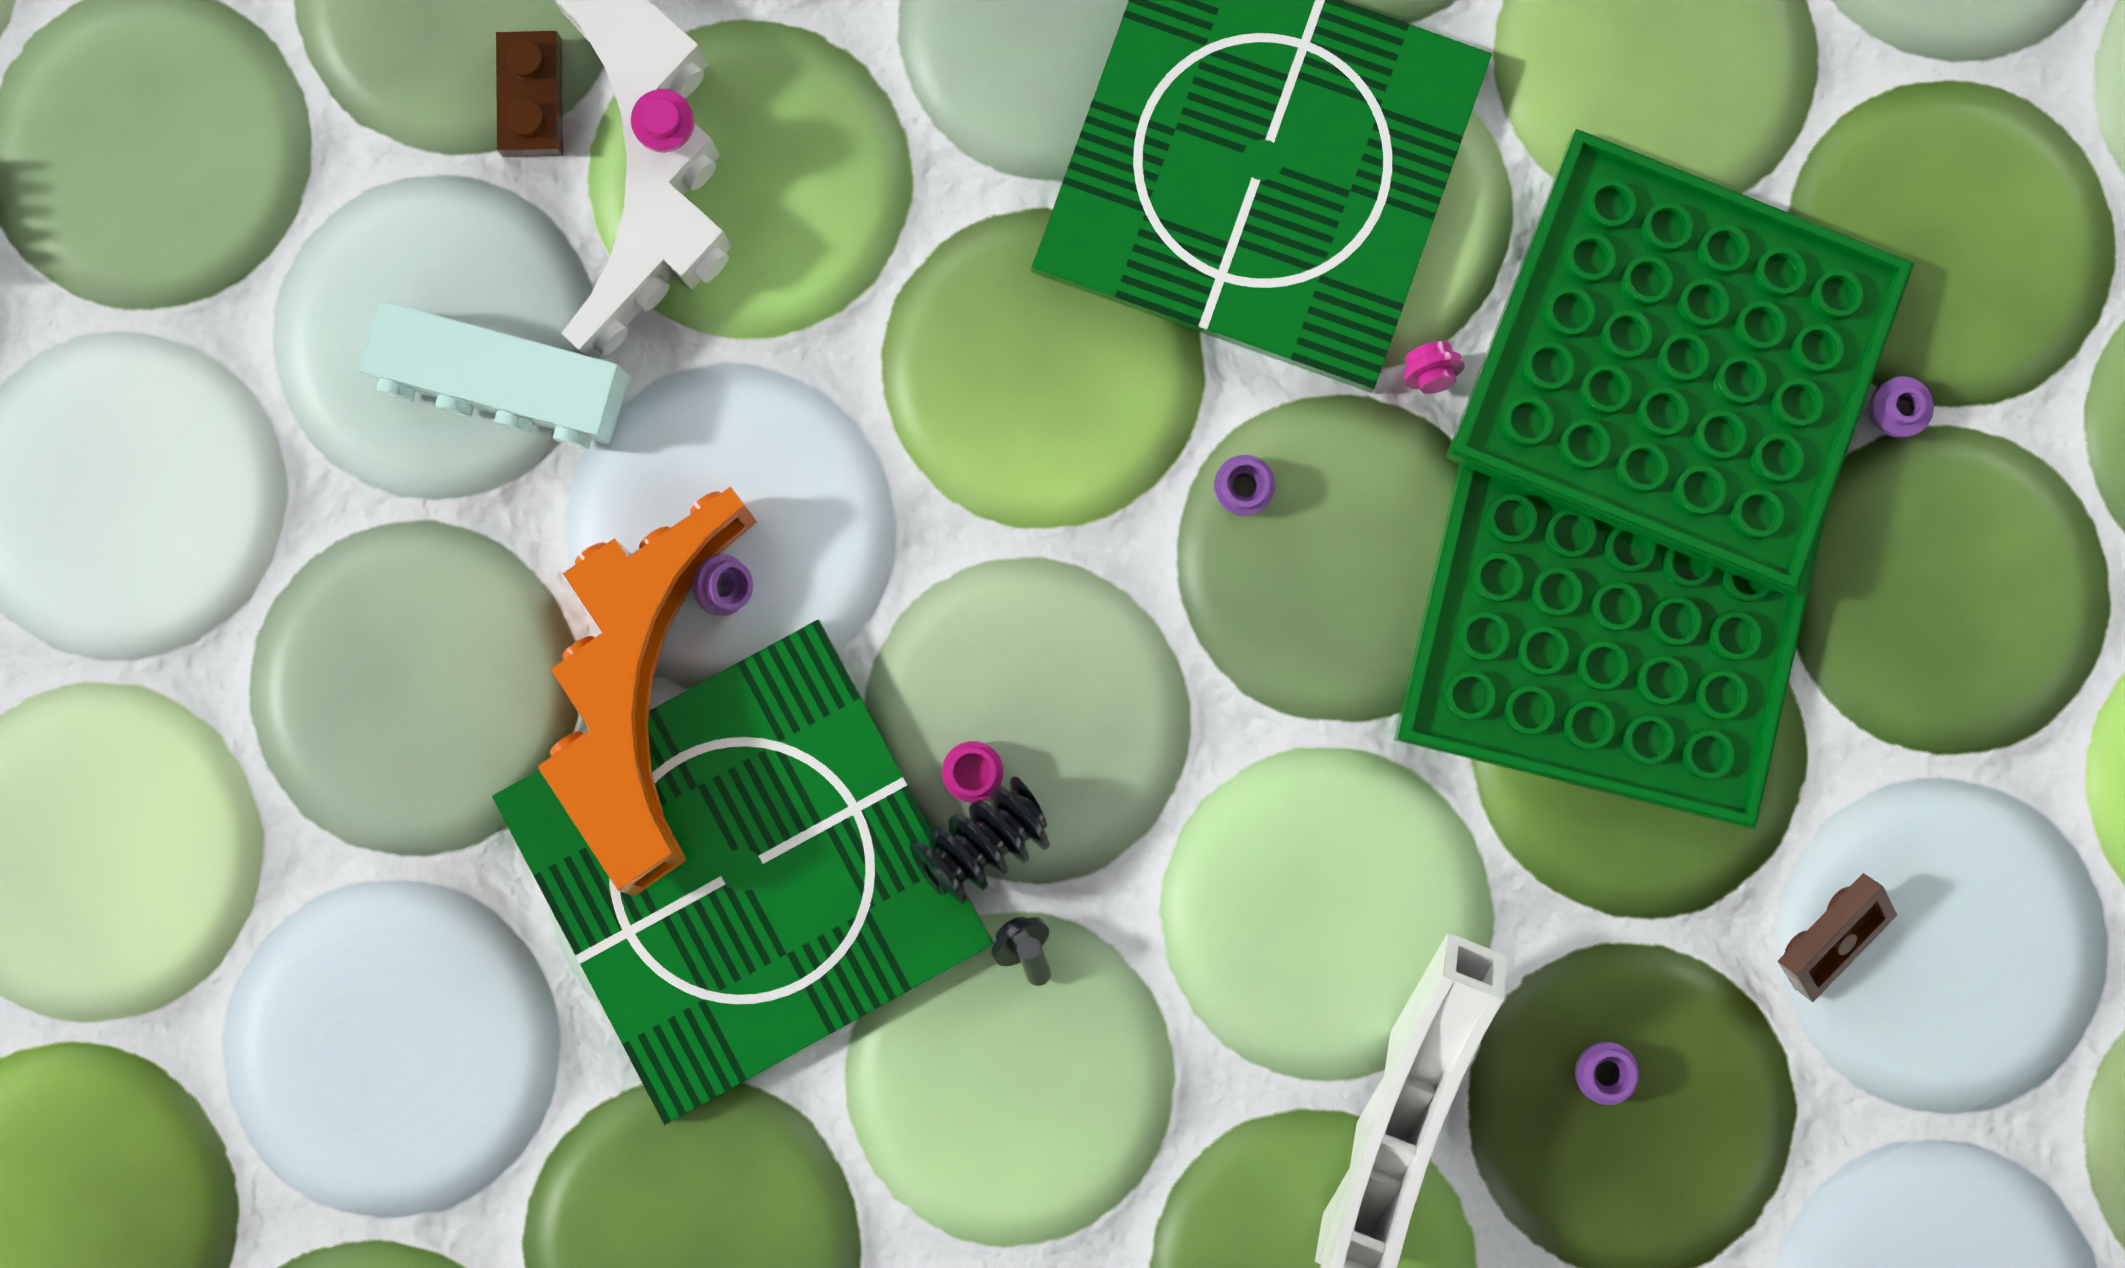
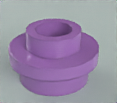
[1870,376,1934,438]
[1214,455,1275,516]
[693,554,753,616]
[1575,1041,1639,1105]

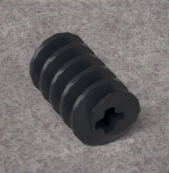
[909,776,1050,905]

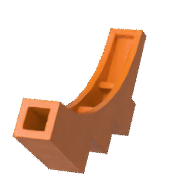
[537,486,757,896]

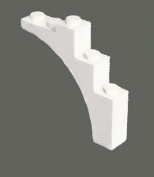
[554,0,733,358]
[1315,933,1508,1268]

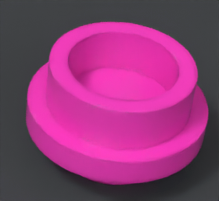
[631,89,694,153]
[1403,341,1465,394]
[942,741,1004,803]

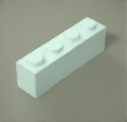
[359,300,630,449]

